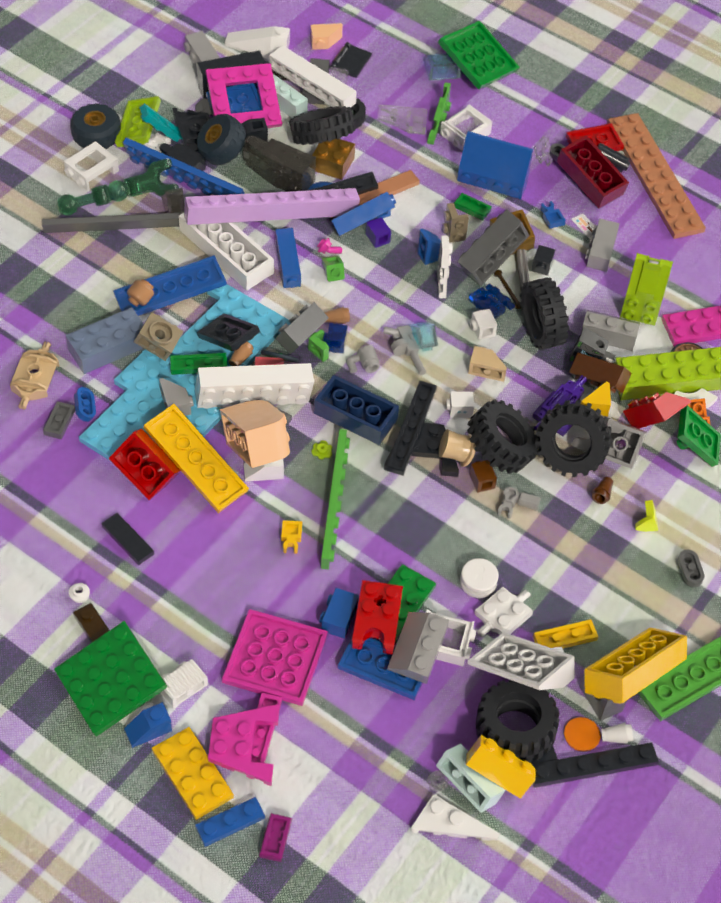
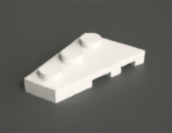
[437,236,452,298]

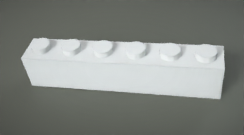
[269,45,356,108]

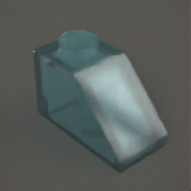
[408,322,438,351]

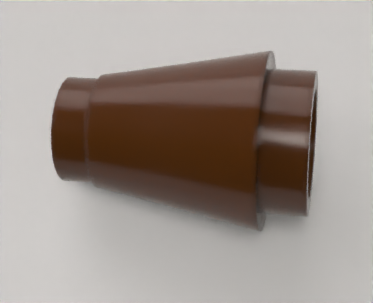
[592,477,613,504]

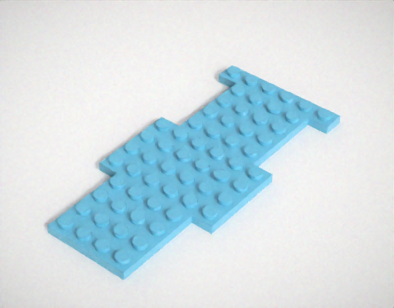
[79,284,291,461]

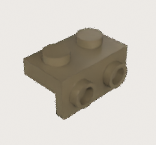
[442,203,469,243]

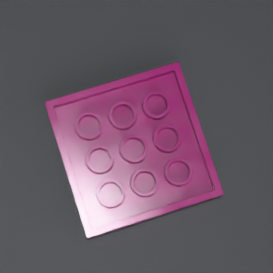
[222,609,328,706]

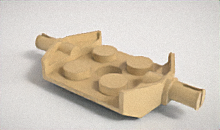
[10,341,60,410]

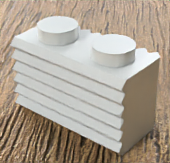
[160,659,208,708]

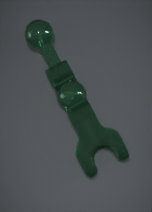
[56,159,180,216]

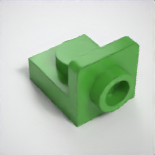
[322,255,345,282]
[308,329,329,362]

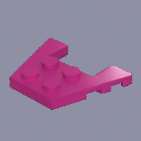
[208,704,280,786]

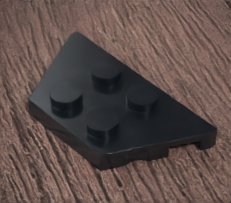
[172,108,210,152]

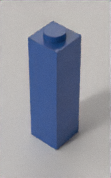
[331,191,396,237]
[276,228,301,288]

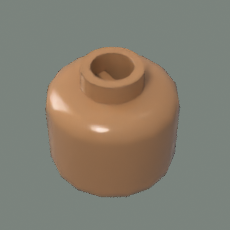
[127,279,154,307]

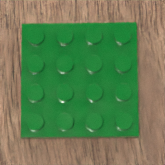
[438,21,520,90]
[54,621,168,737]

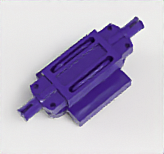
[532,375,587,436]

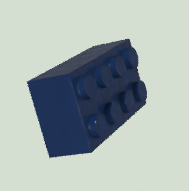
[314,375,399,446]

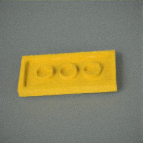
[152,727,234,820]

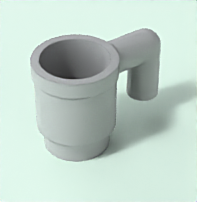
[346,345,380,373]

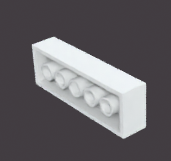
[179,213,274,290]
[195,363,314,409]

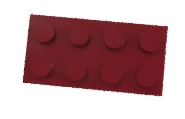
[557,135,629,209]

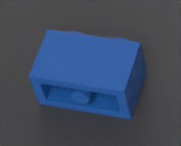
[319,588,359,639]

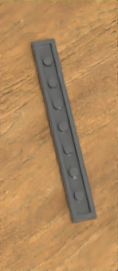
[42,213,182,233]

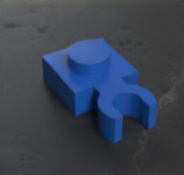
[540,201,566,229]

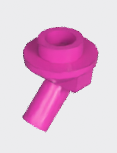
[317,238,342,254]

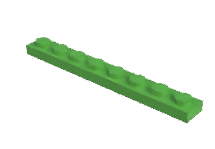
[321,429,350,570]

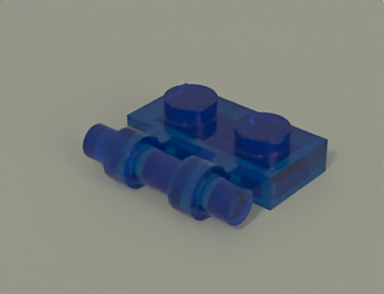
[468,283,515,319]

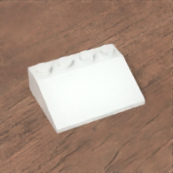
[468,632,575,690]

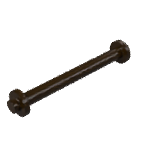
[494,270,522,309]

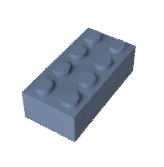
[65,307,144,374]

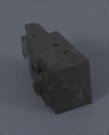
[243,135,316,192]

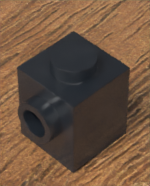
[531,245,556,276]

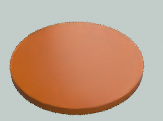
[564,717,601,752]

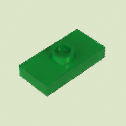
[454,193,492,221]

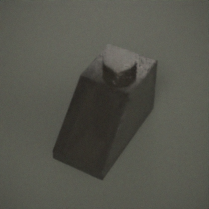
[161,188,185,213]

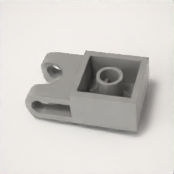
[571,415,647,469]

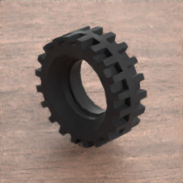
[289,106,355,145]
[520,277,569,350]
[467,399,539,474]
[535,400,612,477]

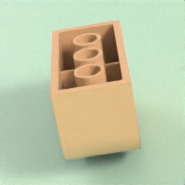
[220,400,290,468]

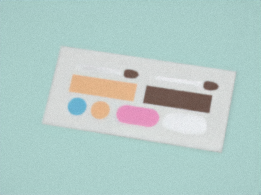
[571,214,595,239]

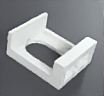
[64,141,119,191]

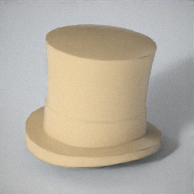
[439,429,476,467]

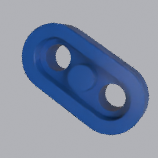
[74,387,96,422]

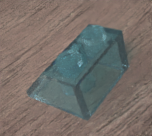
[423,54,461,81]

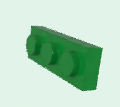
[170,353,227,375]

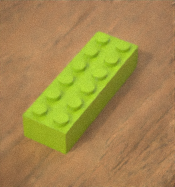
[614,347,721,400]

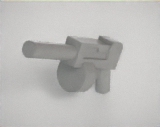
[383,325,426,375]

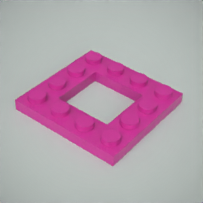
[205,63,282,128]

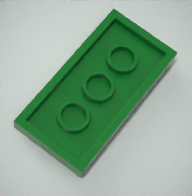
[388,564,436,645]

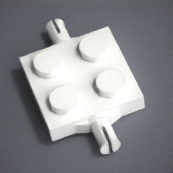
[475,587,533,637]

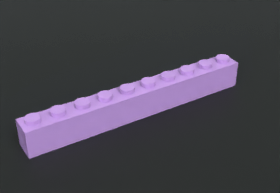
[184,188,360,225]

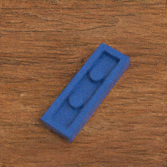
[195,797,265,847]

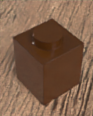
[469,460,497,493]

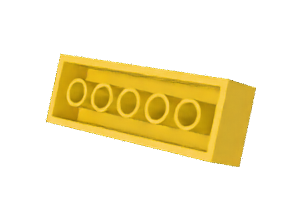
[585,627,687,704]

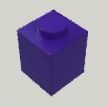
[366,217,391,248]

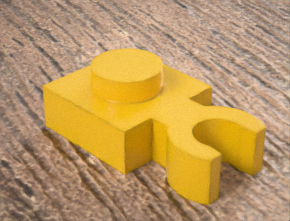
[281,520,302,554]

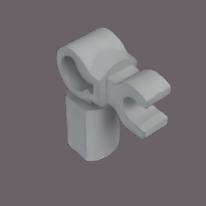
[498,487,541,519]

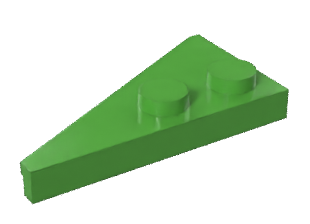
[427,82,451,145]

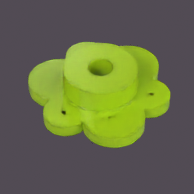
[311,440,333,460]

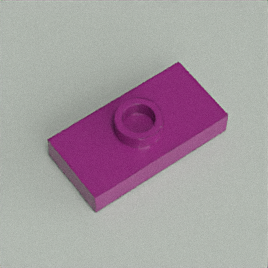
[259,813,292,862]

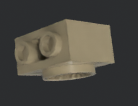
[134,312,184,361]

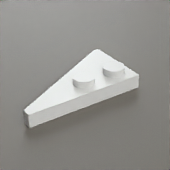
[411,794,500,841]

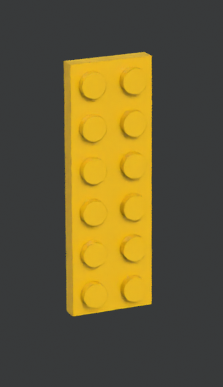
[143,404,249,513]

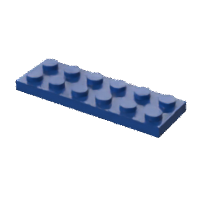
[113,255,227,316]

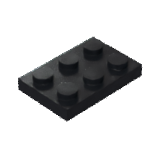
[197,313,260,351]

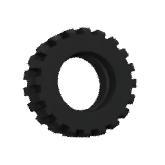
[475,679,560,763]

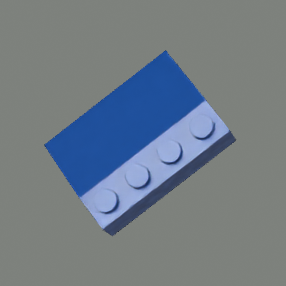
[457,131,533,199]

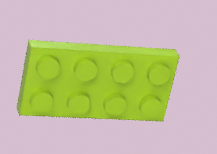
[115,96,161,147]

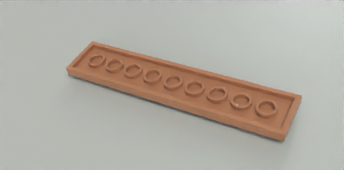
[607,113,706,239]

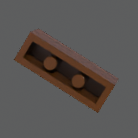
[569,352,632,394]

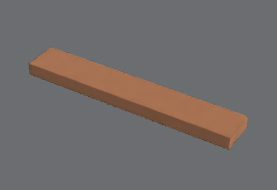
[330,170,420,220]

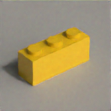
[466,735,536,799]

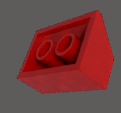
[623,392,691,429]
[108,428,181,500]

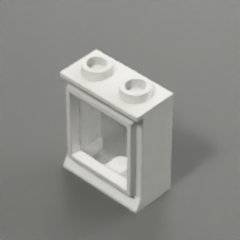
[440,104,492,151]
[426,609,477,666]

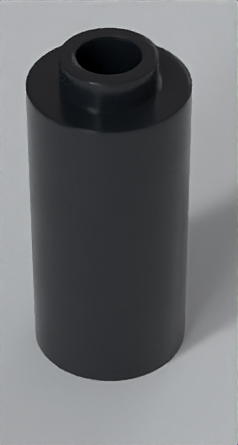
[597,142,631,172]

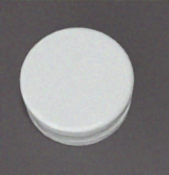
[460,558,499,598]

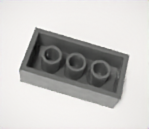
[458,209,529,287]

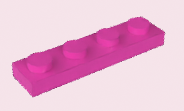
[251,693,282,763]

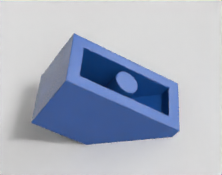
[417,229,441,265]
[124,702,172,748]

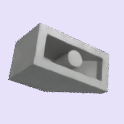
[159,378,194,416]

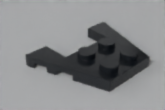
[384,423,459,477]

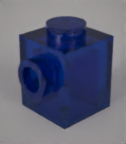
[323,323,348,354]

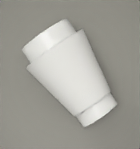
[601,722,633,744]

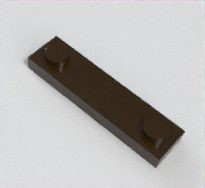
[73,603,110,643]

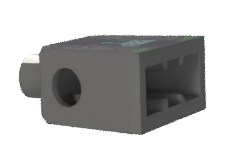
[569,327,616,363]

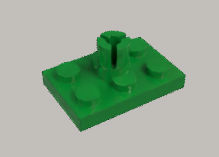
[676,405,721,467]

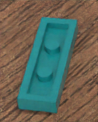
[140,103,181,142]

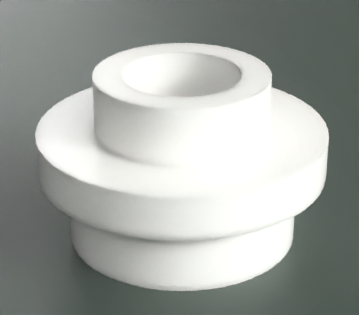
[69,583,90,603]

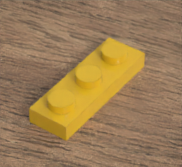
[533,619,599,649]

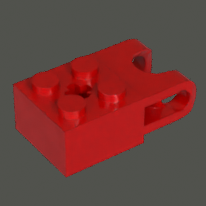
[352,580,403,654]

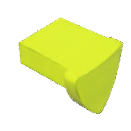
[635,500,658,532]

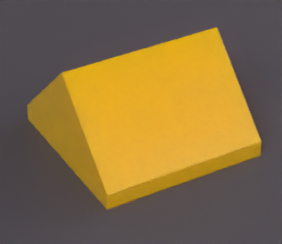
[581,382,611,417]

